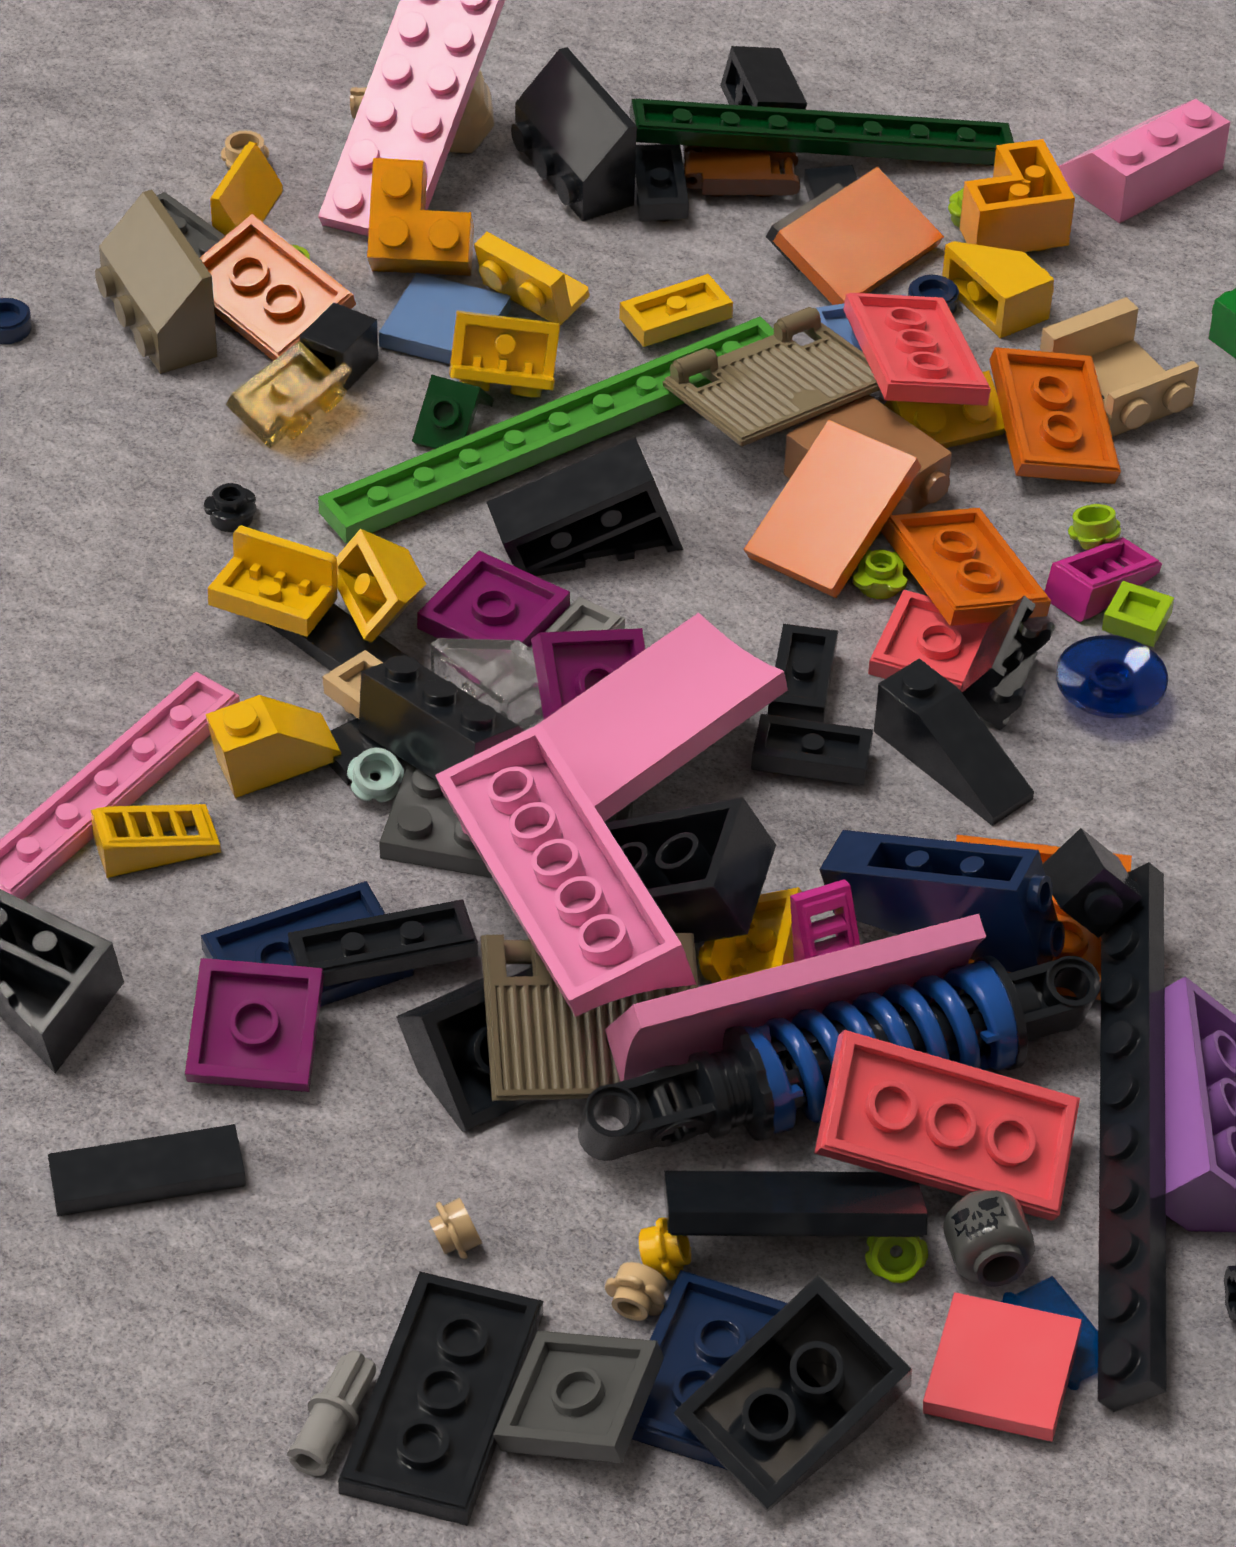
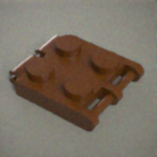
[683,145,801,197]

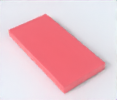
[843,292,991,406]
[814,1030,1080,1221]

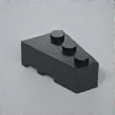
[486,437,684,576]
[0,889,124,1073]

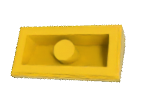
[210,141,283,236]

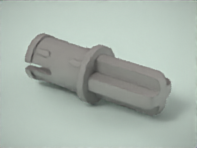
[287,1351,376,1476]

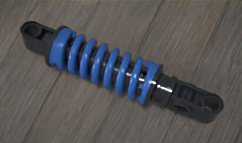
[578,955,1101,1161]

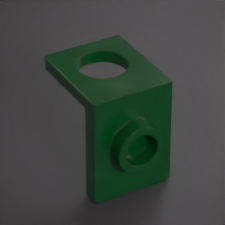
[412,374,494,449]

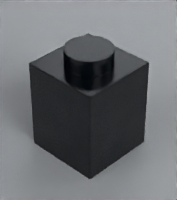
[300,302,378,393]
[1043,828,1142,938]

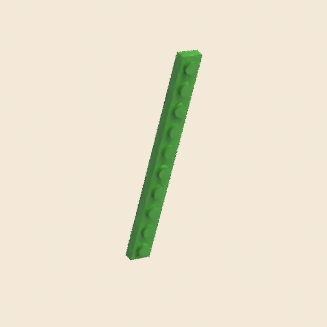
[318,316,774,543]

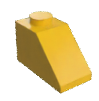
[942,241,1054,339]
[336,529,427,642]
[205,695,341,798]

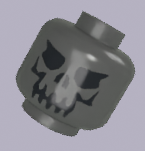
[943,1190,1035,1287]

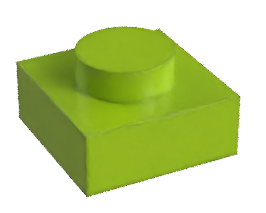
[1102,581,1175,647]

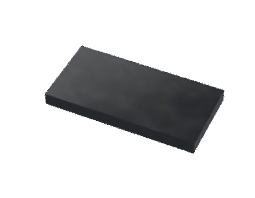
[664,1170,928,1237]
[338,1272,544,1526]

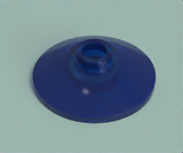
[1055,635,1168,718]

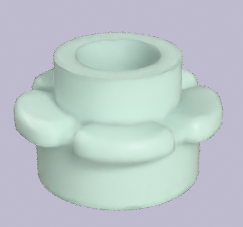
[347,748,404,803]

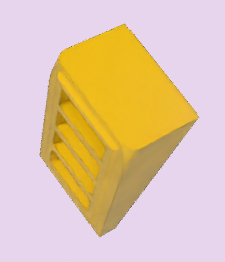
[90,804,221,878]

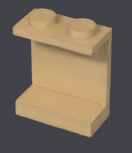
[1040,297,1199,437]

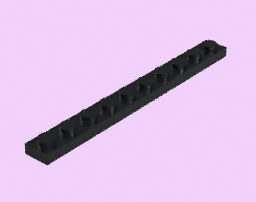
[1098,862,1167,1412]

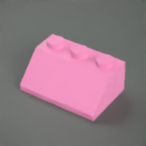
[1058,99,1230,224]

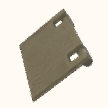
[663,307,880,447]
[481,933,698,1101]

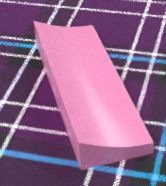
[460,613,788,834]
[435,723,696,1017]
[605,914,986,1082]

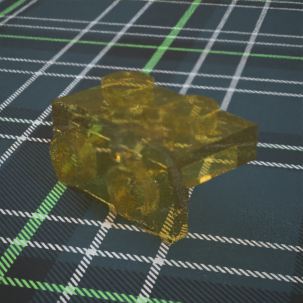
[226,341,352,448]

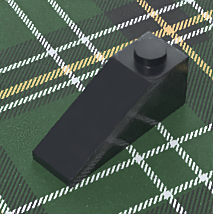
[874,658,1034,826]

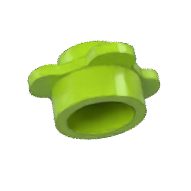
[853,550,907,599]

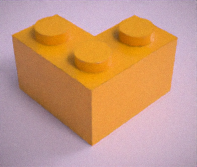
[960,139,1075,252]
[367,158,474,276]

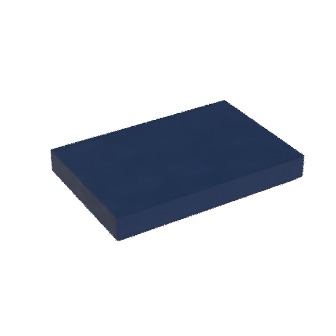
[201,881,414,1007]
[632,1270,787,1470]

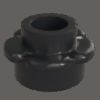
[204,483,257,532]

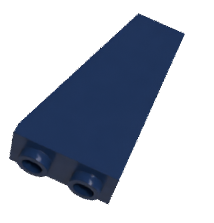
[819,830,1065,972]

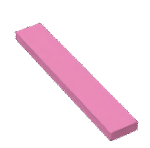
[0,672,240,900]

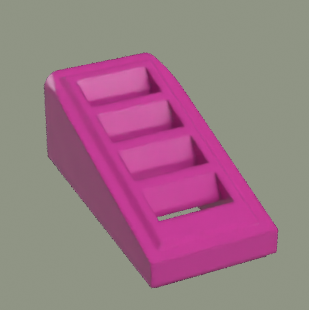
[1044,537,1162,622]
[790,879,860,962]

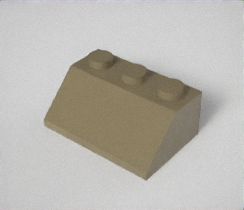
[95,190,218,374]

